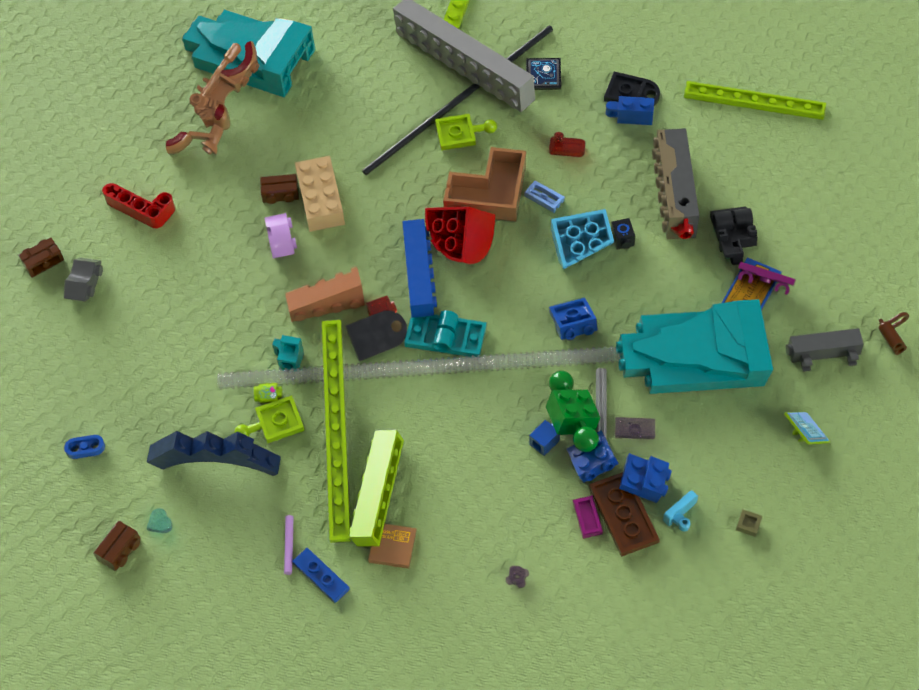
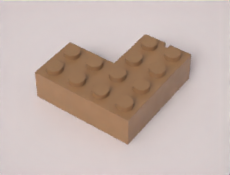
[443,147,526,222]

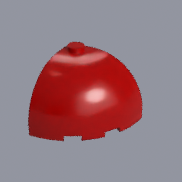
[425,207,496,264]

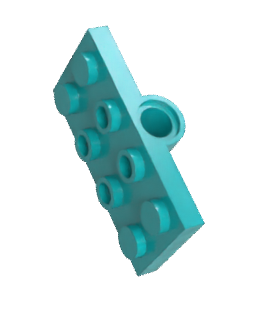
[404,310,487,358]

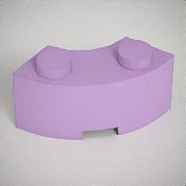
[265,213,297,258]

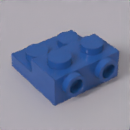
[549,298,598,340]
[567,430,619,483]
[619,453,672,503]

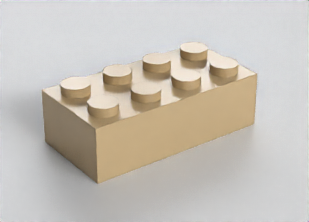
[295,156,345,232]

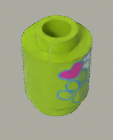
[254,383,283,403]

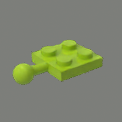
[435,114,497,151]
[234,395,305,444]

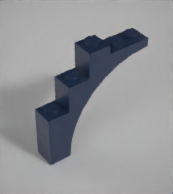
[147,431,281,476]

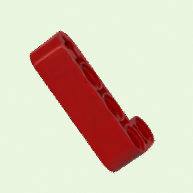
[102,183,175,228]

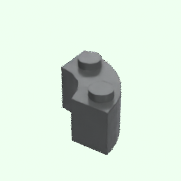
[64,258,103,301]

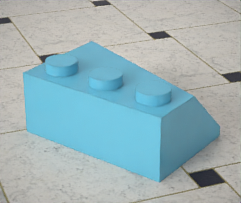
[551,209,614,269]

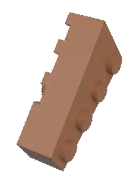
[285,267,365,322]

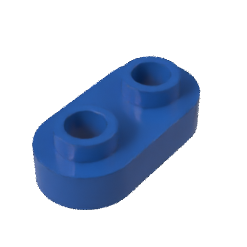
[64,435,105,459]

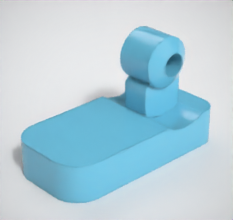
[663,490,698,532]

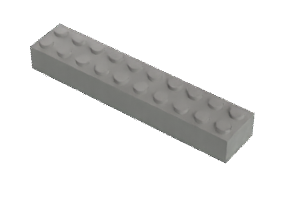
[393,0,535,112]

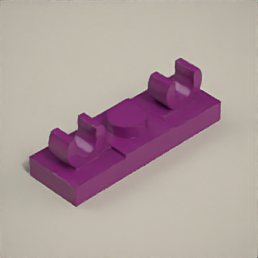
[738,262,796,295]

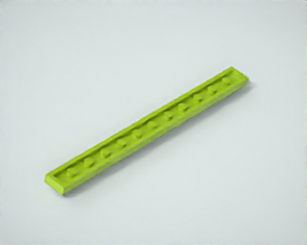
[322,320,351,543]

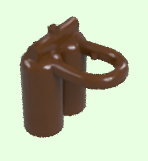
[879,312,909,355]

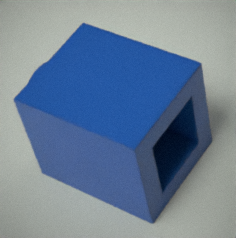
[529,420,560,456]

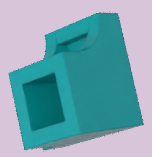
[272,335,304,373]

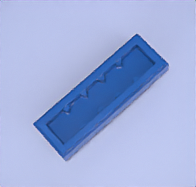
[292,548,350,603]

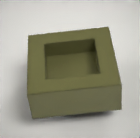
[736,510,762,537]

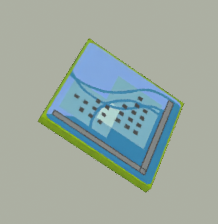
[784,411,830,445]

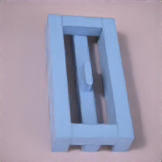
[524,181,565,213]

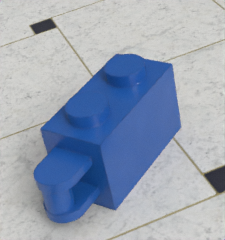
[605,96,654,125]

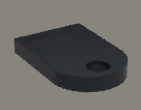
[604,71,660,106]
[345,310,407,361]

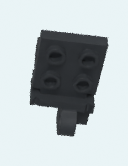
[710,206,758,265]

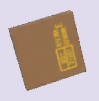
[368,524,417,569]

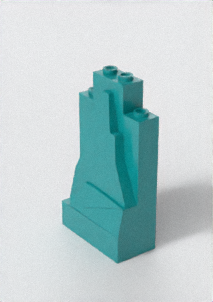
[182,9,315,98]
[616,299,773,394]

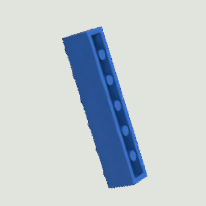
[402,219,437,318]

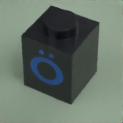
[611,218,635,250]

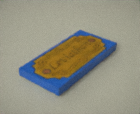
[722,257,782,311]

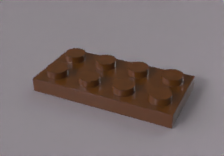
[589,472,660,557]

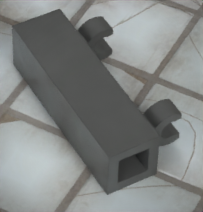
[786,328,864,372]

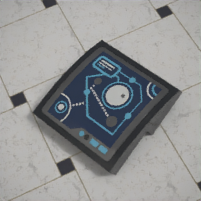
[526,58,561,90]

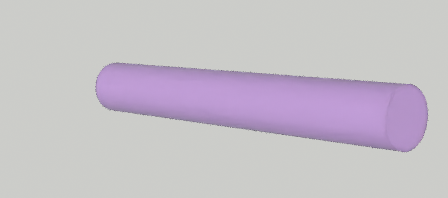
[284,515,294,575]

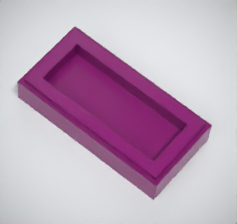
[573,495,603,539]

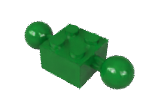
[545,371,601,452]

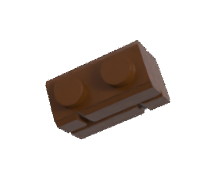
[260,174,299,204]
[18,237,64,278]
[93,521,141,571]

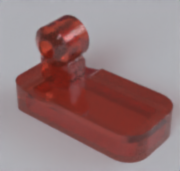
[549,132,586,157]

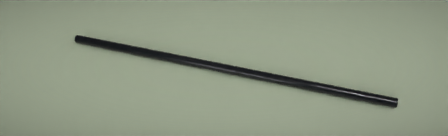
[362,25,553,175]

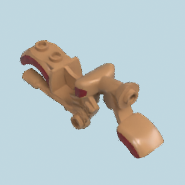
[166,41,260,155]

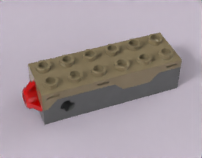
[652,128,699,239]

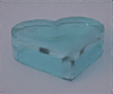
[147,508,173,533]

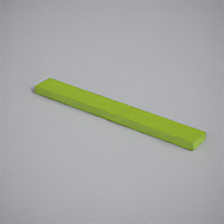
[684,81,826,120]

